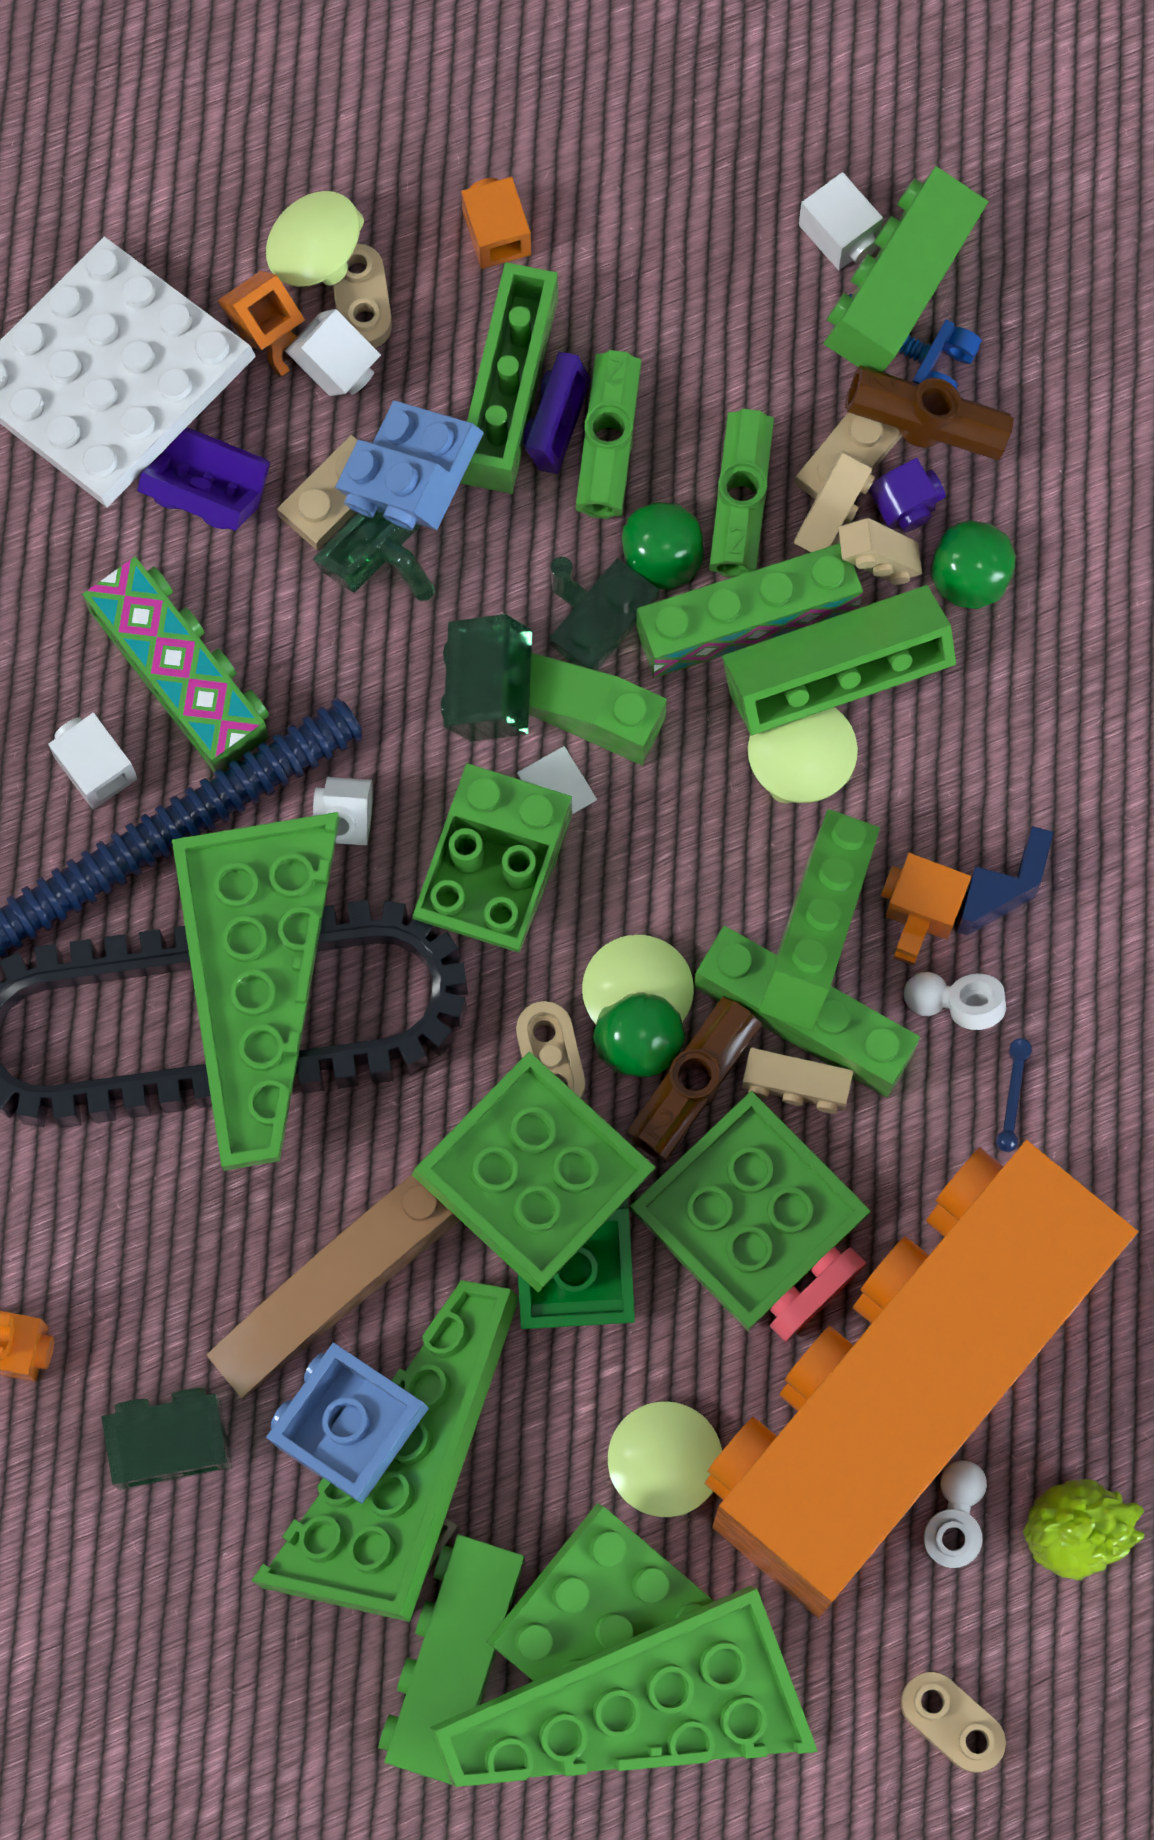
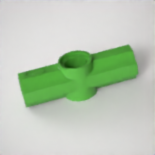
[575,350,642,519]
[709,409,774,578]

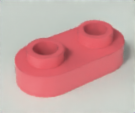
[770,1247,867,1343]

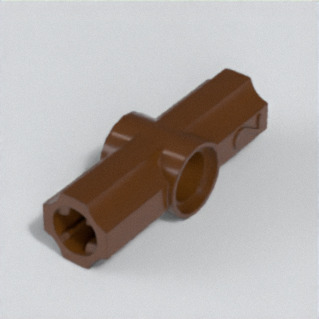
[845,365,1014,460]
[626,997,762,1163]

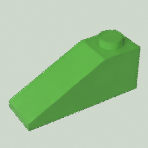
[495,649,667,766]

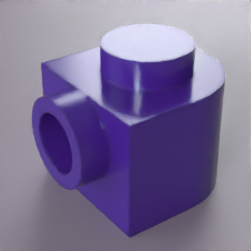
[868,458,946,533]

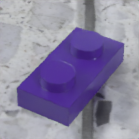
[524,351,591,474]

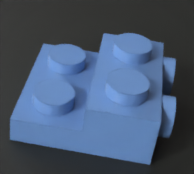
[335,400,484,530]
[266,1343,429,1504]

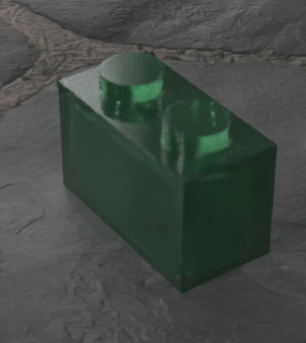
[441,614,532,742]
[101,1388,232,1490]

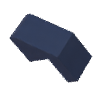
[957,826,1054,935]

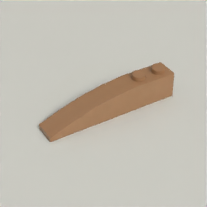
[206,1175,460,1400]

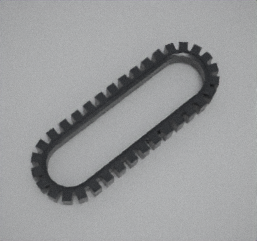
[0,900,468,1128]

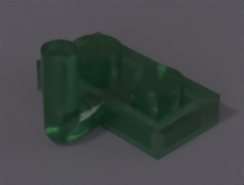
[313,511,435,601]
[549,556,660,671]

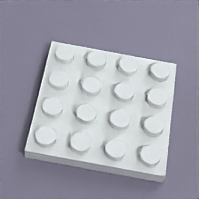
[0,237,256,508]

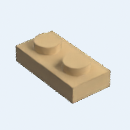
[795,412,902,500]
[277,435,357,551]

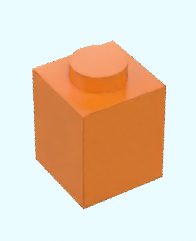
[461,176,531,269]

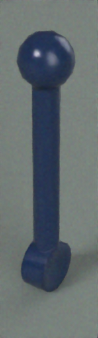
[996,1038,1032,1152]

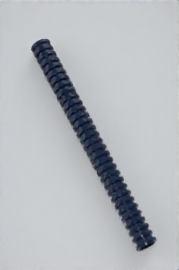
[0,698,363,959]

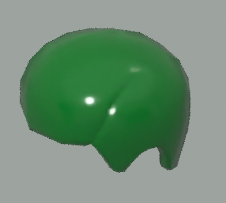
[622,502,704,590]
[930,520,1016,609]
[593,992,685,1078]

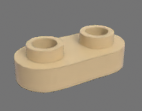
[333,244,392,348]
[516,1001,585,1099]
[901,1672,1006,1773]

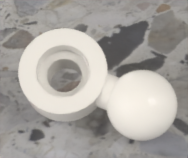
[904,972,1006,1030]
[923,1461,987,1568]

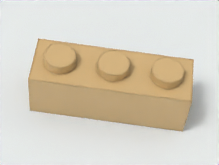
[794,450,875,552]
[838,518,922,585]
[742,1048,854,1114]

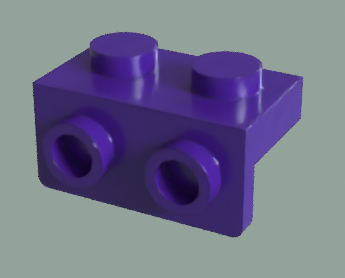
[137,427,270,531]

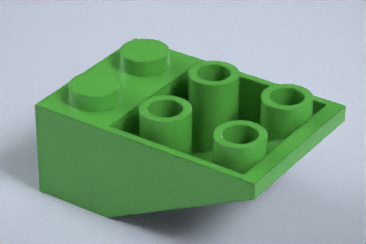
[412,763,572,953]

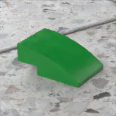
[518,1199,635,1329]

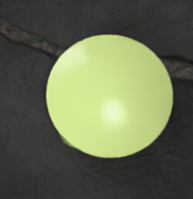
[266,191,364,287]
[748,707,858,804]
[582,935,694,1025]
[608,1402,722,1517]

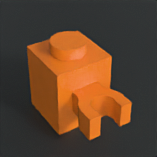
[217,271,305,376]
[881,853,972,966]
[0,1311,54,1382]

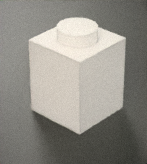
[799,172,883,271]
[285,309,381,396]
[48,713,138,810]

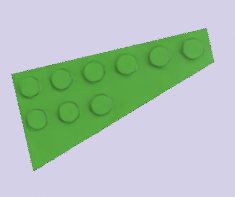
[172,812,340,1171]
[251,1280,519,1622]
[430,1586,818,1787]

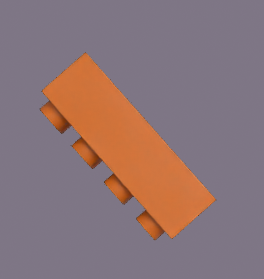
[704,1139,1139,1619]

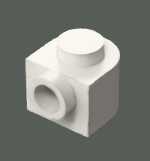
[313,777,373,845]

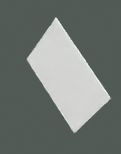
[517,746,597,814]

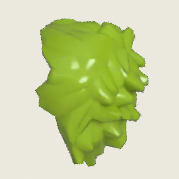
[1023,1479,1144,1581]

